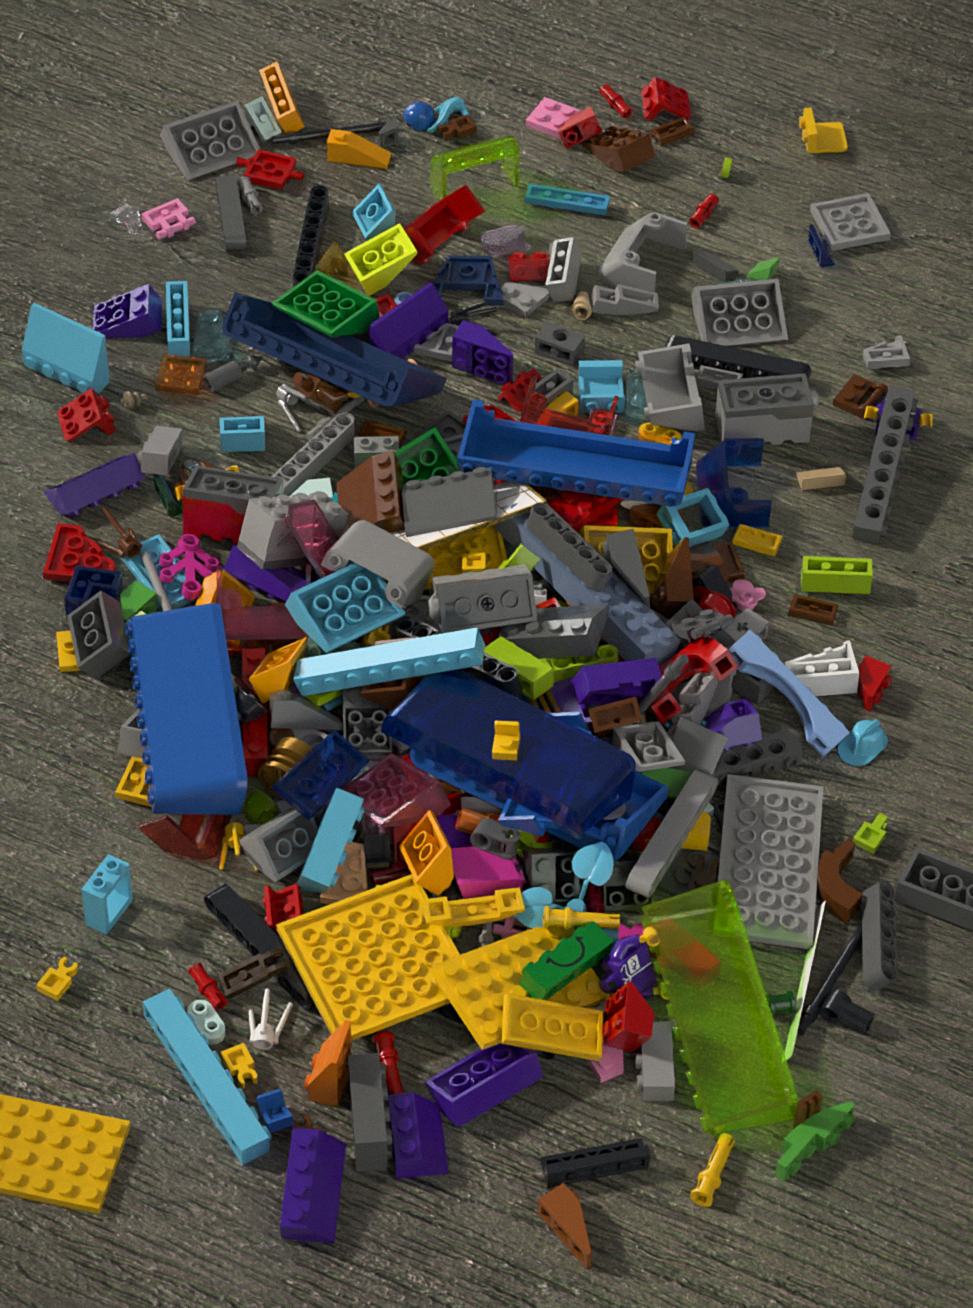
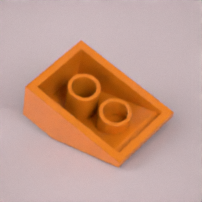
[304,1020,352,1107]

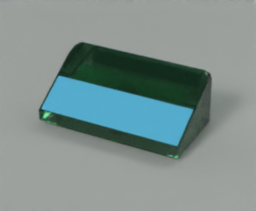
[153,474,183,518]

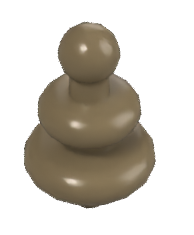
[121,391,149,409]

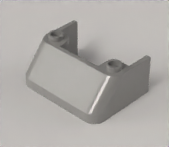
[598,212,688,293]

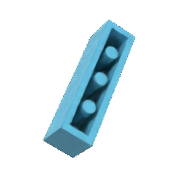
[166,281,191,360]

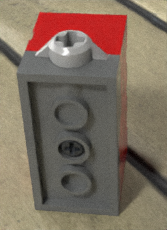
[183,465,283,545]

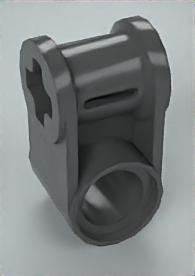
[470,818,520,859]

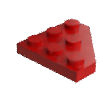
[43,523,116,587]

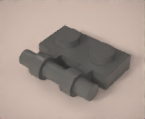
[673,610,734,639]

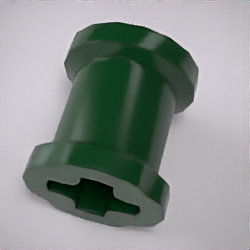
[765,990,796,1017]

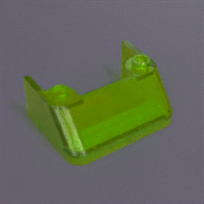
[430,136,520,200]

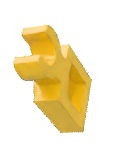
[462,542,487,573]
[36,957,78,1001]
[220,1043,258,1089]

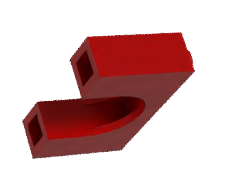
[646,636,739,724]

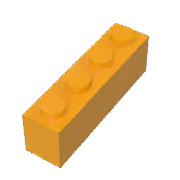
[259,62,305,134]

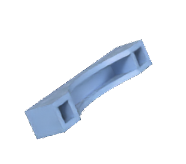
[728,630,850,758]

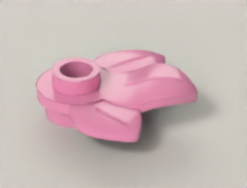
[730,579,766,611]

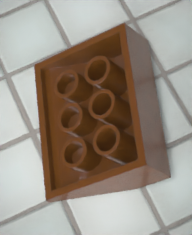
[337,450,405,535]

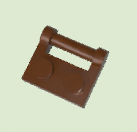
[833,374,888,419]

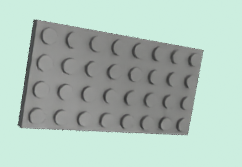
[712,774,823,949]

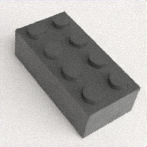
[895,847,973,931]
[348,1053,392,1172]

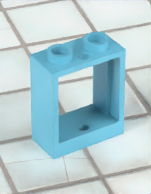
[656,488,729,547]
[81,854,133,935]

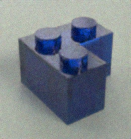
[64,565,123,617]

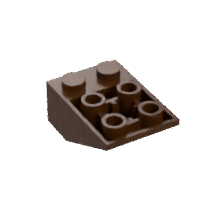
[582,126,655,172]

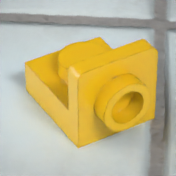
[492,721,521,761]

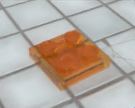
[155,354,207,395]

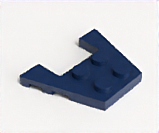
[431,255,504,306]

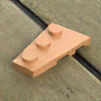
[320,842,367,904]

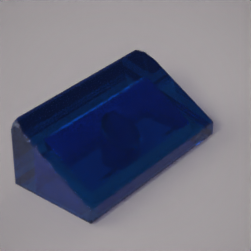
[808,224,835,268]

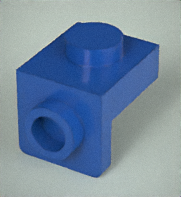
[257,1089,294,1132]

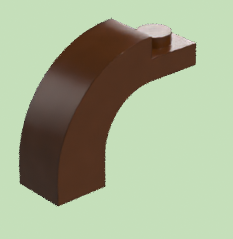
[816,838,862,924]

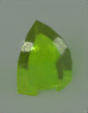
[244,790,277,825]

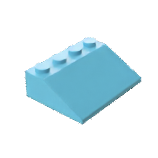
[22,303,109,394]
[285,563,406,653]

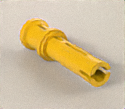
[543,906,620,930]
[690,1133,735,1207]

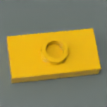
[732,524,783,557]
[56,631,80,672]

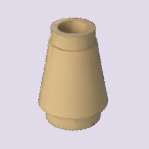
[571,291,592,320]

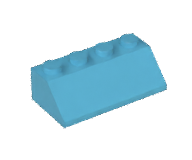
[297,788,365,894]

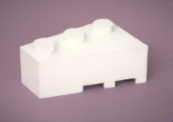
[785,640,859,699]

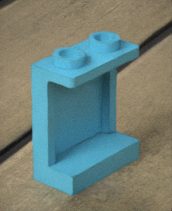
[578,360,625,413]

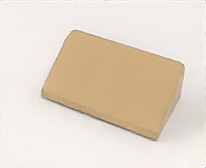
[796,467,846,490]

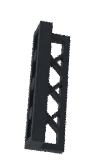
[540,1138,650,1188]

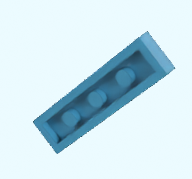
[525,183,610,216]

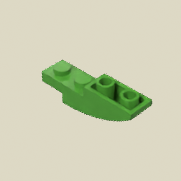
[775,1102,855,1182]

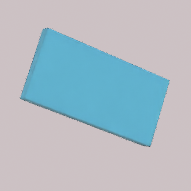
[120,534,198,612]

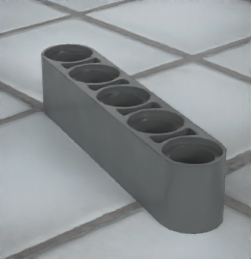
[215,175,247,251]
[527,503,612,591]
[862,880,897,992]

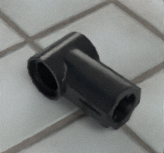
[820,990,875,1034]

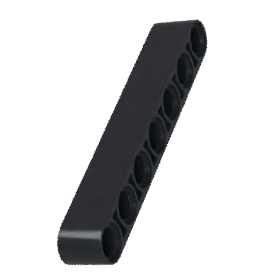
[292,185,329,287]
[664,335,812,382]
[394,616,523,698]
[204,883,316,1011]

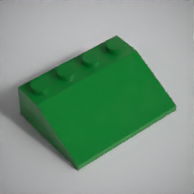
[272,270,380,337]
[395,427,459,484]

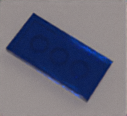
[272,730,370,821]

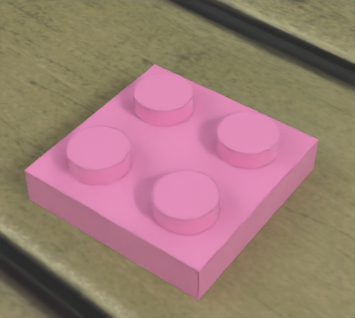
[526,97,580,139]

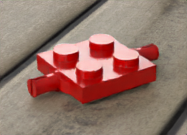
[236,149,304,190]

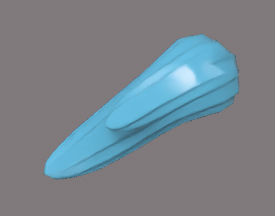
[427,97,470,133]

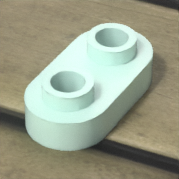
[187,1000,226,1045]

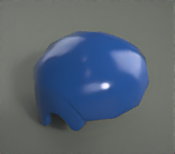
[403,101,435,131]

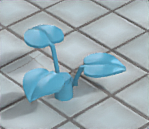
[513,842,619,959]

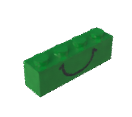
[519,921,614,1000]

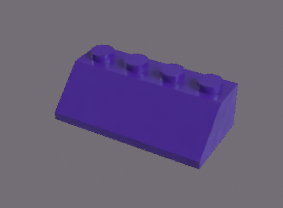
[370,283,449,359]
[44,453,146,517]
[224,545,319,601]
[424,1043,543,1127]
[280,1128,346,1243]

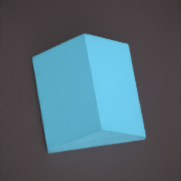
[352,184,396,240]

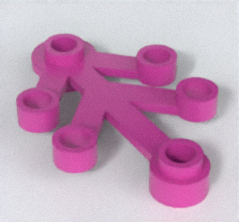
[159,534,219,601]

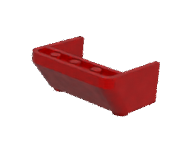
[403,184,485,266]

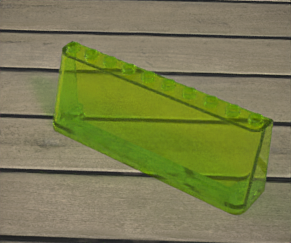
[640,879,799,1136]

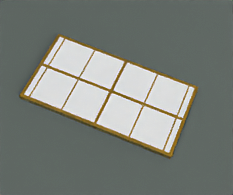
[391,481,548,550]

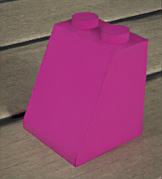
[451,847,526,899]

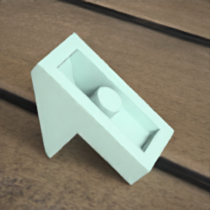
[245,96,282,142]

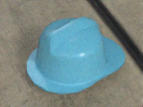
[838,719,888,766]

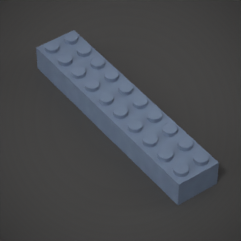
[495,502,680,666]

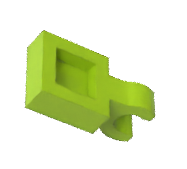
[853,813,888,854]

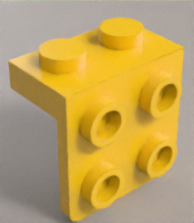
[799,108,847,153]

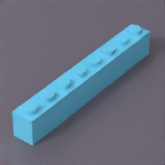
[293,627,485,696]
[143,989,272,1165]

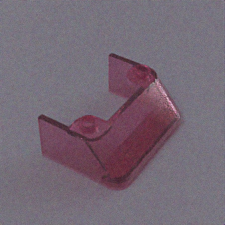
[216,564,312,640]

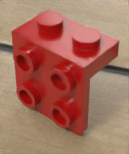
[641,76,691,122]
[57,388,116,442]

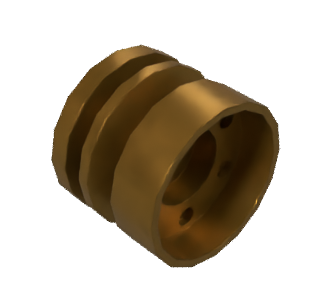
[258,737,322,802]

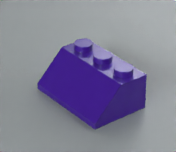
[388,1093,448,1179]

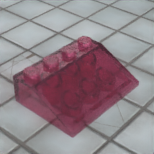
[285,499,339,579]
[341,753,451,828]

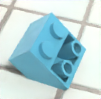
[220,416,266,452]

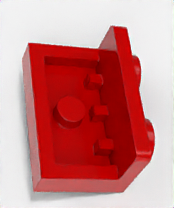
[508,251,551,281]
[262,883,304,938]

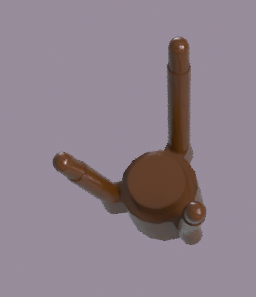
[97,507,142,558]

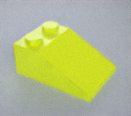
[344,223,418,296]

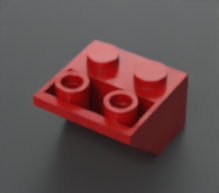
[603,982,654,1052]

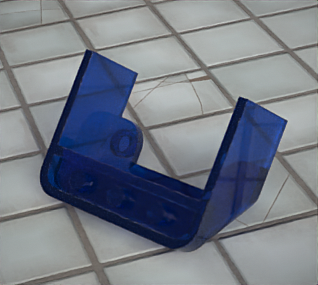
[696,438,772,528]

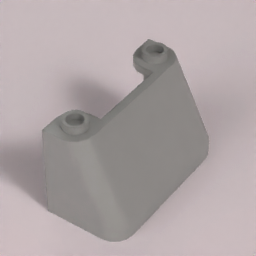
[635,343,705,432]
[321,520,435,608]

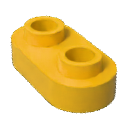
[638,423,681,445]

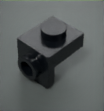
[364,833,390,871]

